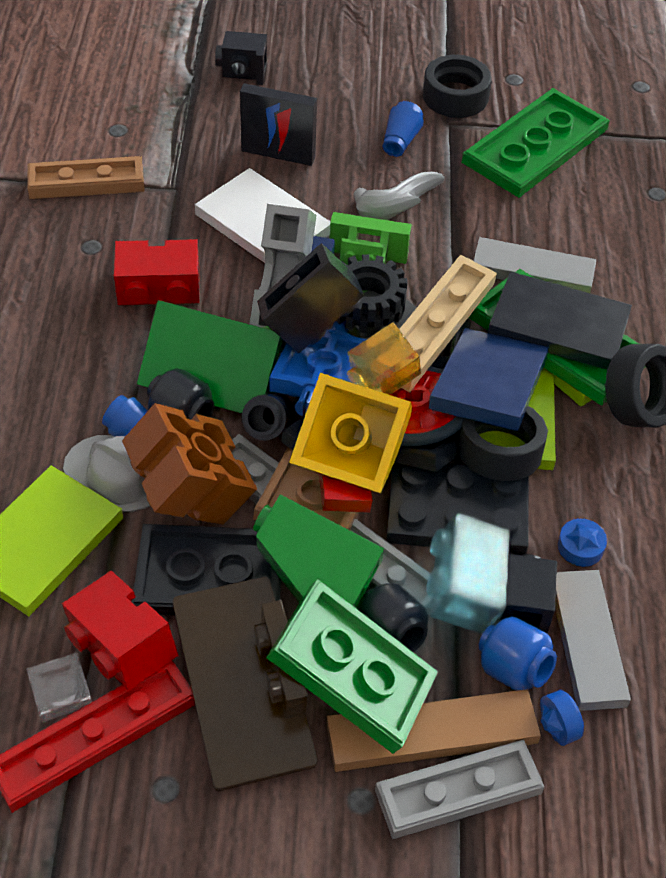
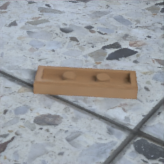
[27,156,145,199]

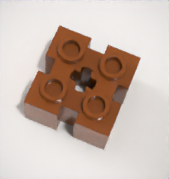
[122,403,257,525]

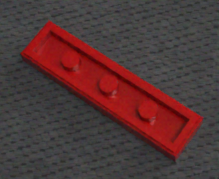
[0,661,195,813]

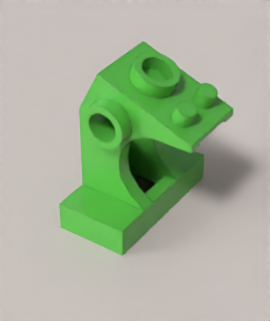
[330,212,412,293]

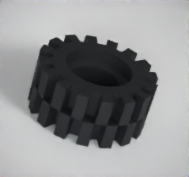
[336,254,408,334]

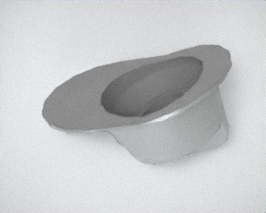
[63,435,150,512]

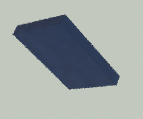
[429,328,549,431]

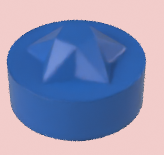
[557,519,607,567]
[540,690,584,746]

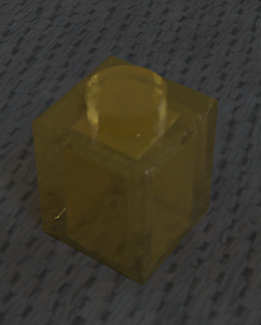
[347,322,421,395]

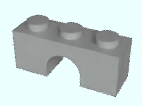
[250,204,317,328]

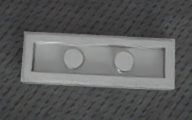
[474,237,597,293]
[555,570,631,711]
[375,739,544,839]

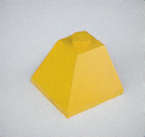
[289,373,412,494]

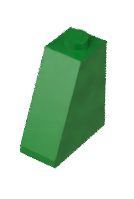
[253,494,384,609]

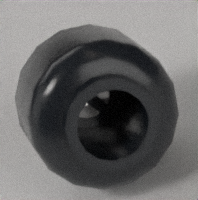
[147,368,215,420]
[357,583,429,652]

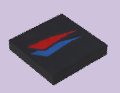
[240,83,317,166]

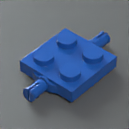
[269,320,378,416]

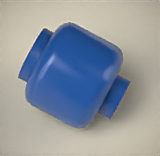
[479,617,557,691]

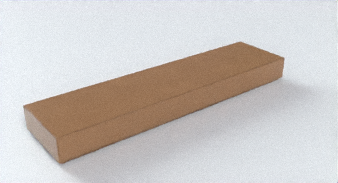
[326,689,541,772]

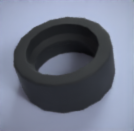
[423,54,492,118]
[605,344,666,428]
[457,406,548,481]

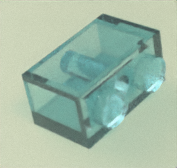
[427,513,509,634]

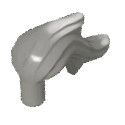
[353,172,445,220]

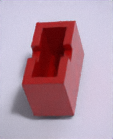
[114,239,200,305]
[62,570,179,691]

